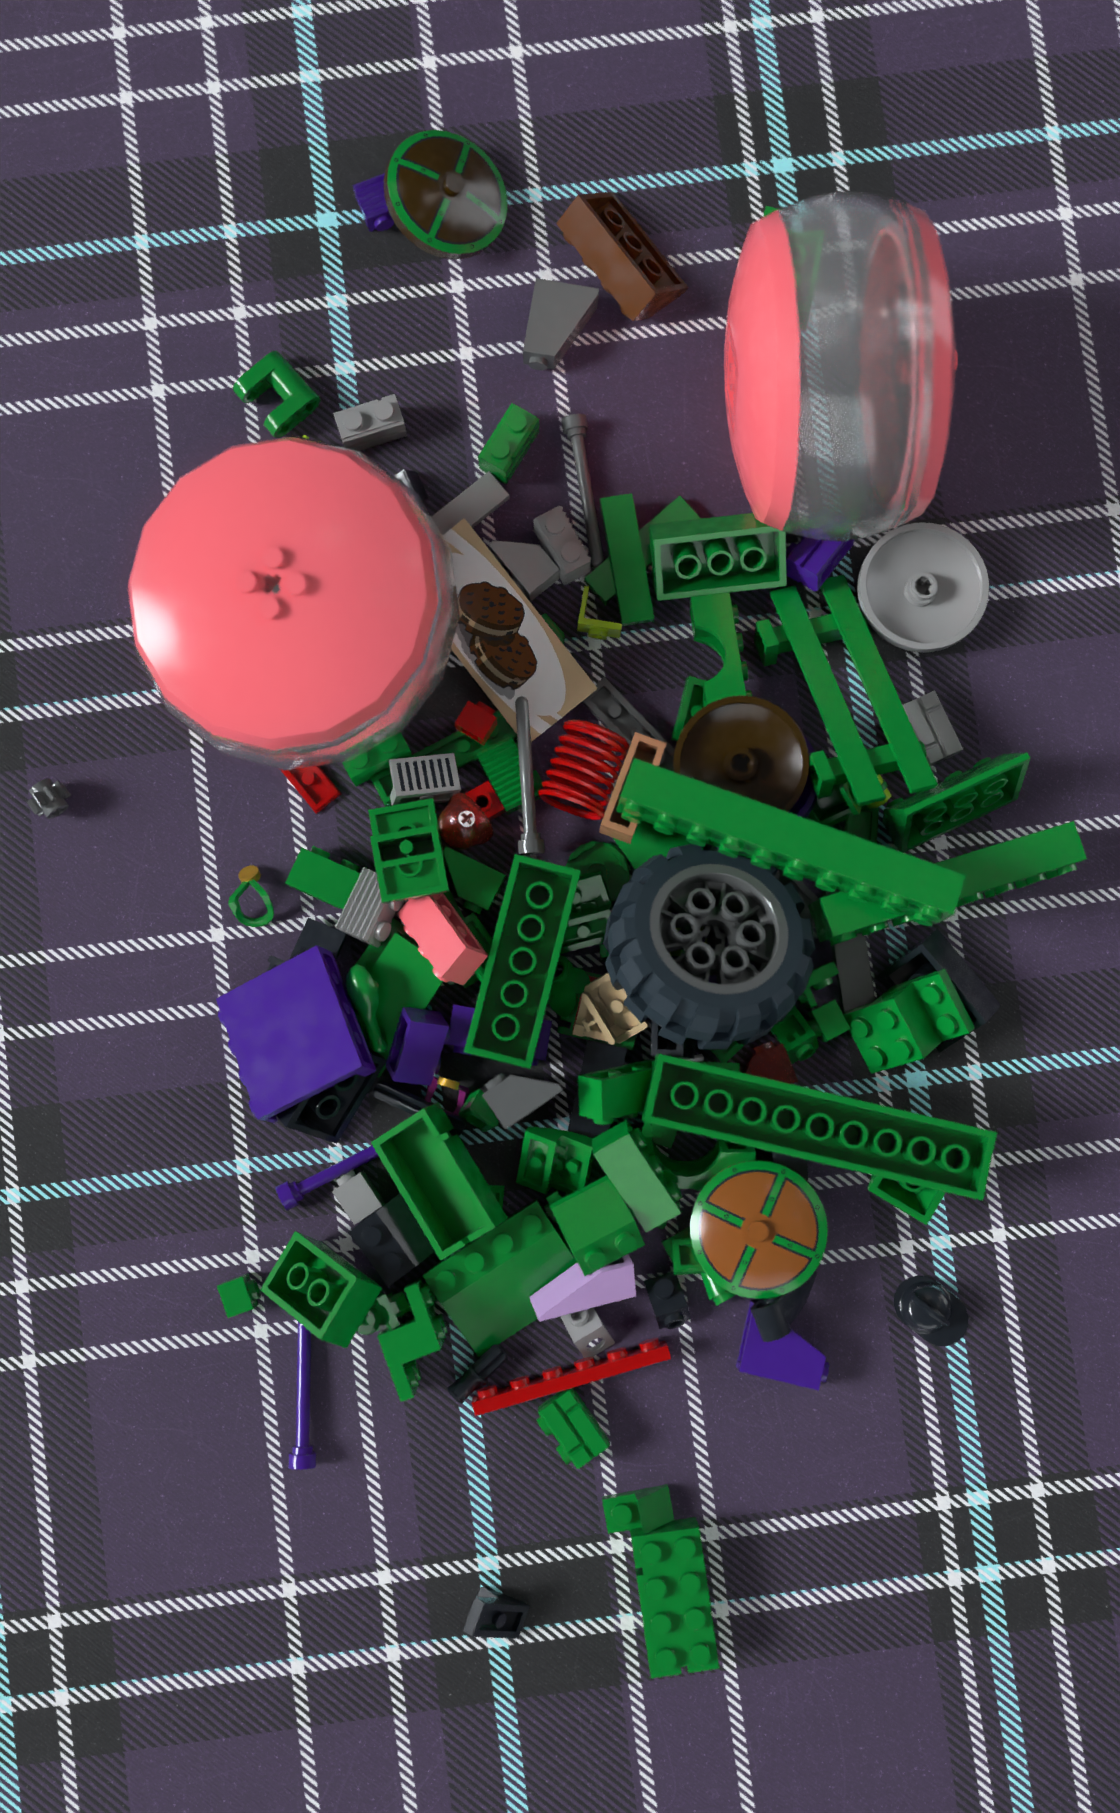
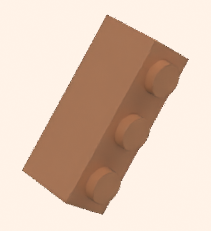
[599,732,667,844]

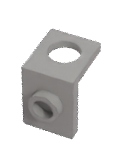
[560,1307,615,1358]

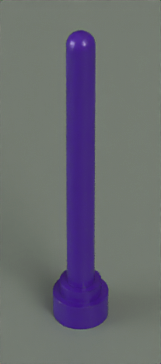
[275,1146,379,1211]
[289,1322,316,1470]

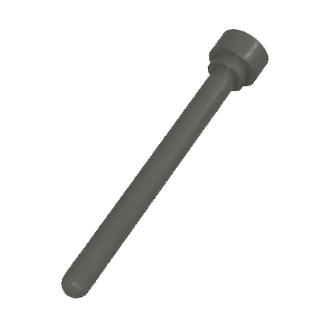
[561,413,604,568]
[515,696,545,855]

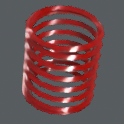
[538,719,630,820]

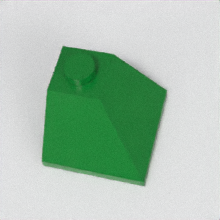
[867,1175,946,1225]

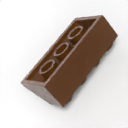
[556,191,688,321]

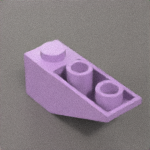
[530,1254,636,1322]

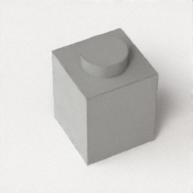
[332,1170,385,1225]

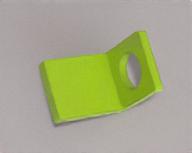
[577,586,622,640]

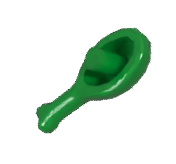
[345,964,387,1052]

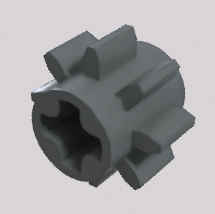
[27,778,71,819]

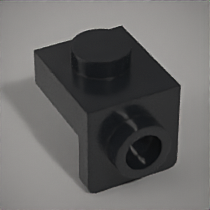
[644,1271,691,1329]

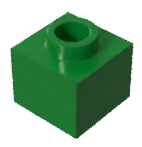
[807,999,851,1042]
[217,1273,261,1318]

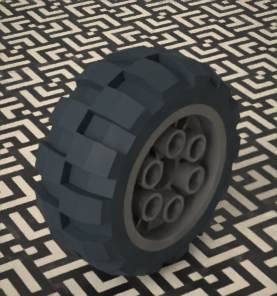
[603,844,815,1049]

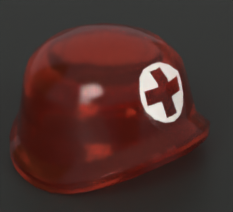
[438,793,493,849]

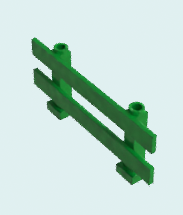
[754,575,938,806]

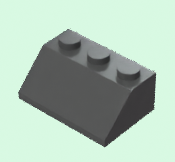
[482,1073,563,1130]

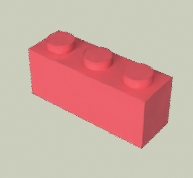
[397,893,488,986]

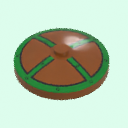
[690,1160,828,1299]

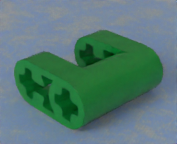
[233,351,320,438]

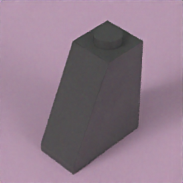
[523,278,599,370]

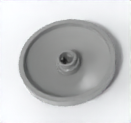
[857,522,989,653]

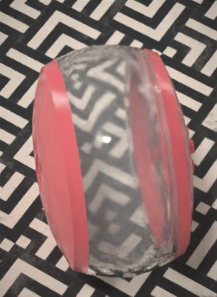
[724,191,958,541]
[128,437,460,770]

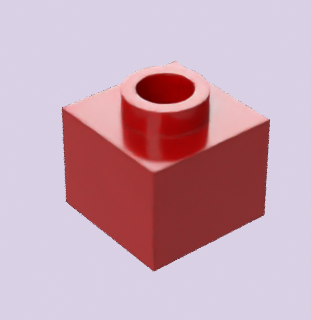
[455,701,497,746]
[460,781,505,828]

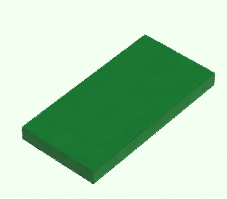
[351,931,443,1078]

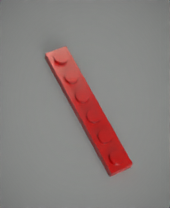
[472,1338,671,1416]

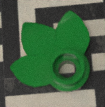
[548,955,591,1019]

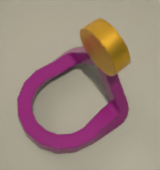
[425,1076,469,1115]

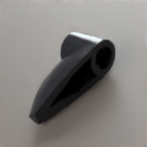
[750,1270,817,1342]

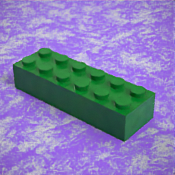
[464,854,581,1069]

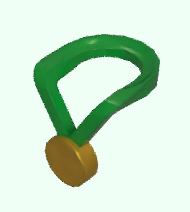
[228,865,274,927]

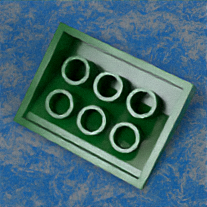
[882,752,1030,853]
[423,1198,577,1357]

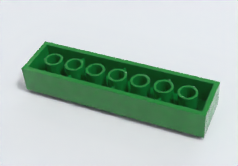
[808,821,1087,946]

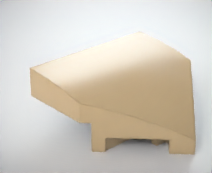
[573,972,649,1045]

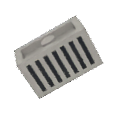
[389,753,461,806]

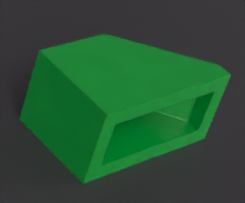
[443,846,506,915]

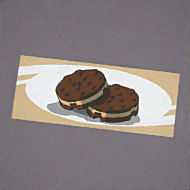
[432,518,597,742]

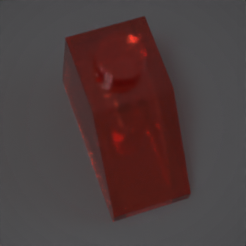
[742,1041,798,1084]

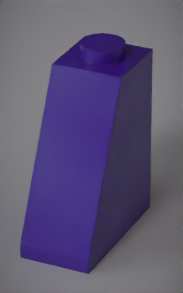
[736,1300,829,1391]

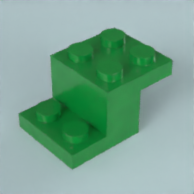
[368,798,449,904]
[843,969,975,1074]
[377,1276,448,1402]

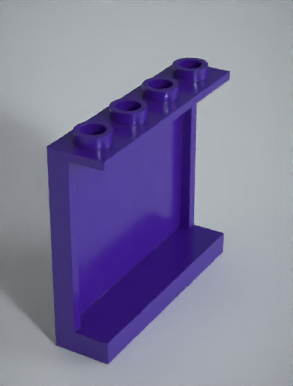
[216,945,376,1123]

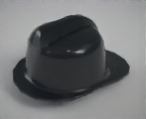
[894,1276,968,1347]

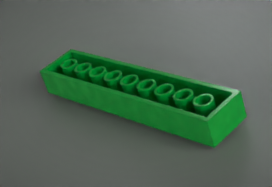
[616,758,966,926]
[641,1054,997,1201]

